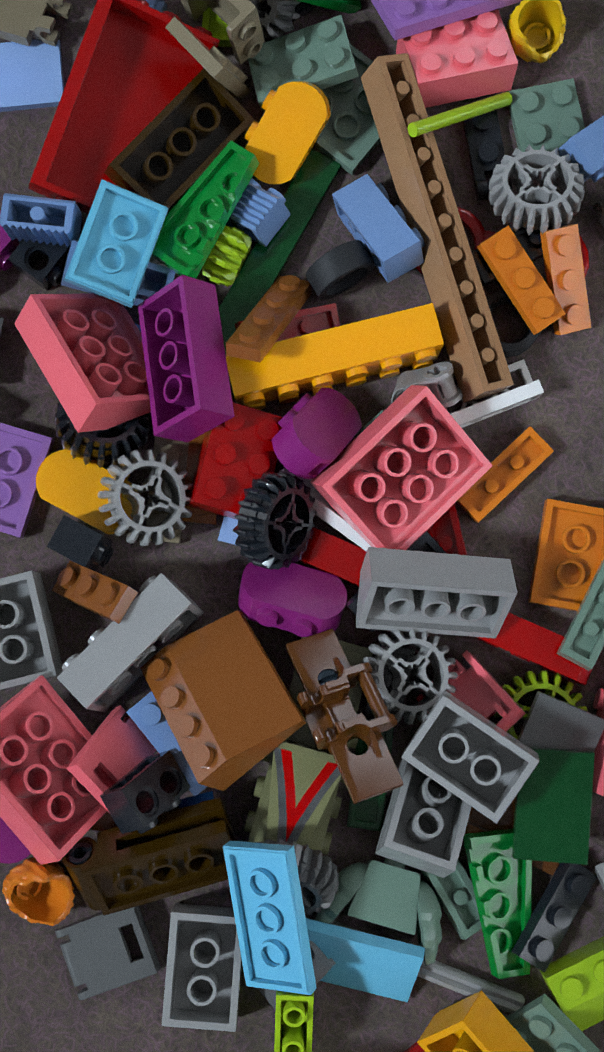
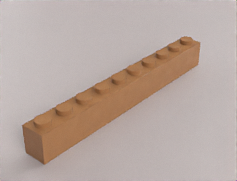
[360,53,514,403]

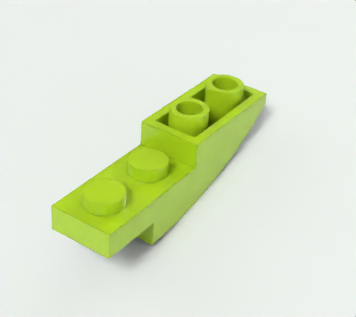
[274,991,314,1052]

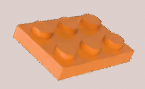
[528,499,604,611]

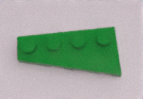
[151,141,259,279]
[463,828,532,979]

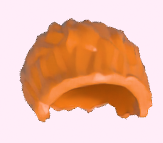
[2,857,75,926]

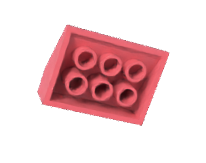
[14,293,151,433]
[310,385,493,550]
[0,675,115,864]

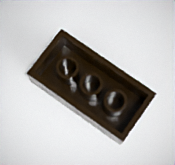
[104,68,255,208]

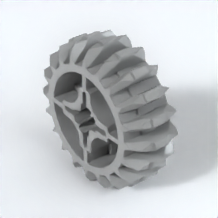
[489,144,585,235]
[97,449,194,546]
[362,629,458,724]

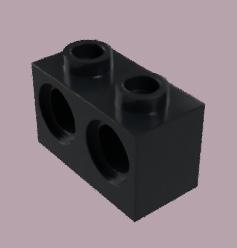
[8,227,83,291]
[47,515,114,571]
[100,750,191,834]

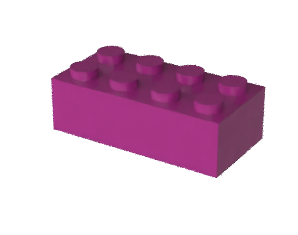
[138,274,234,442]

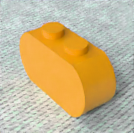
[244,81,331,185]
[36,449,138,535]

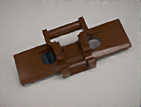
[286,629,404,804]

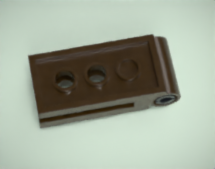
[62,797,237,916]

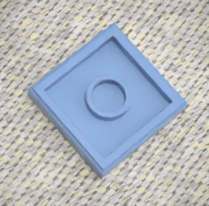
[0,39,64,112]

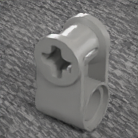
[391,362,463,408]

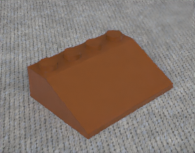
[140,610,306,791]

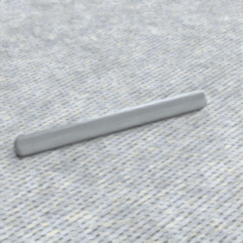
[331,920,525,1014]

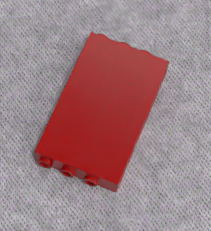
[28,0,220,218]

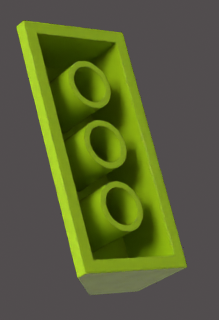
[540,936,604,1031]

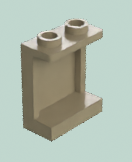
[181,0,265,64]

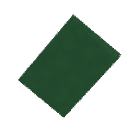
[512,747,595,865]

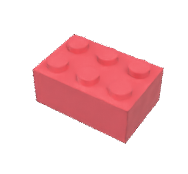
[396,9,518,108]

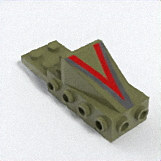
[244,637,373,854]

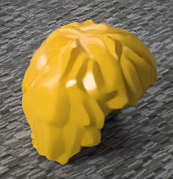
[506,0,566,63]

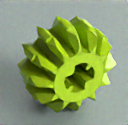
[202,225,252,287]

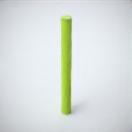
[407,92,512,137]

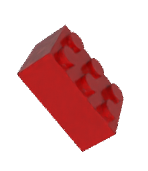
[186,402,283,520]

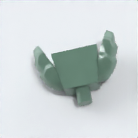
[315,857,442,966]

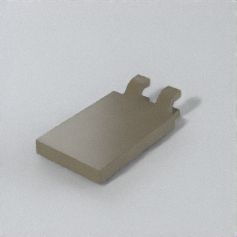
[0,0,73,47]

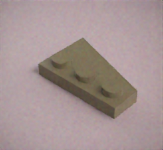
[165,17,252,100]

